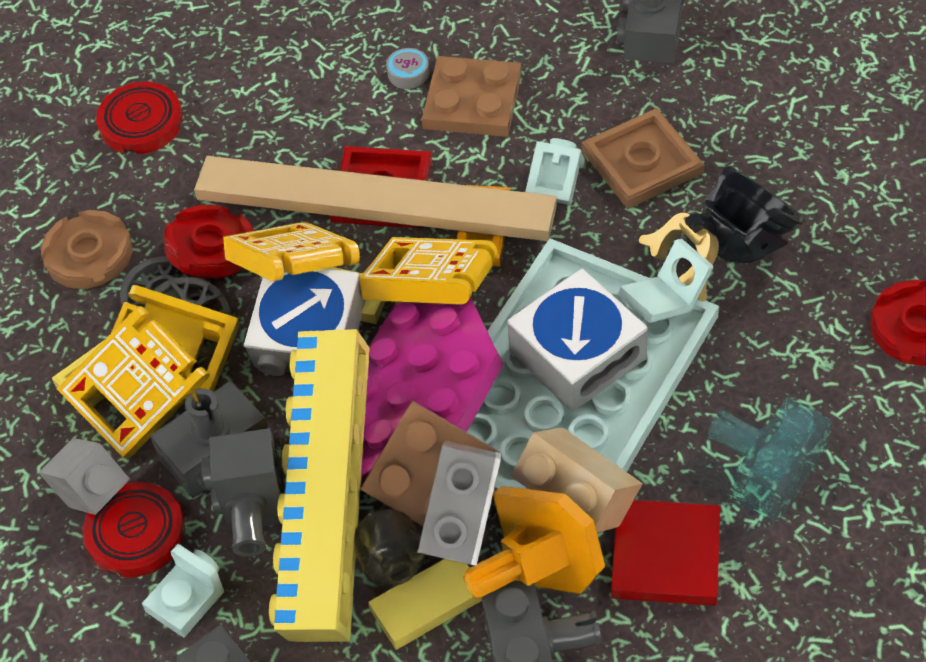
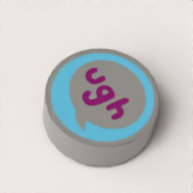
[386,48,430,89]

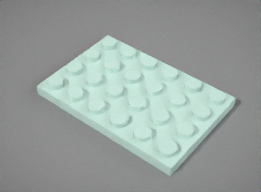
[467,238,719,493]

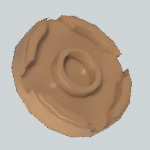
[41,210,133,289]

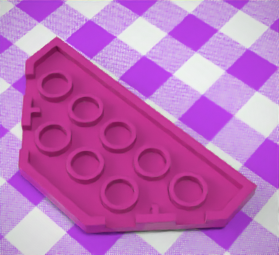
[361,297,504,483]

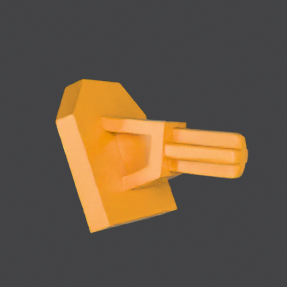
[463,486,605,598]

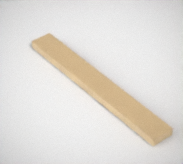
[194,156,557,241]

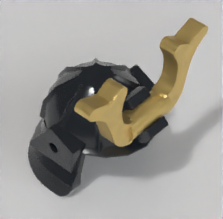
[639,166,806,302]

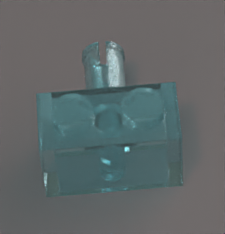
[708,397,832,524]

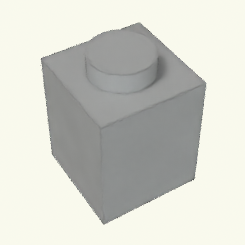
[38,438,130,515]

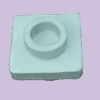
[525,138,585,205]
[142,544,224,638]

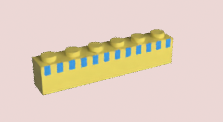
[269,329,370,642]

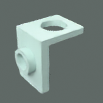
[618,239,713,323]

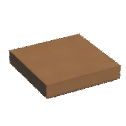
[581,108,705,209]

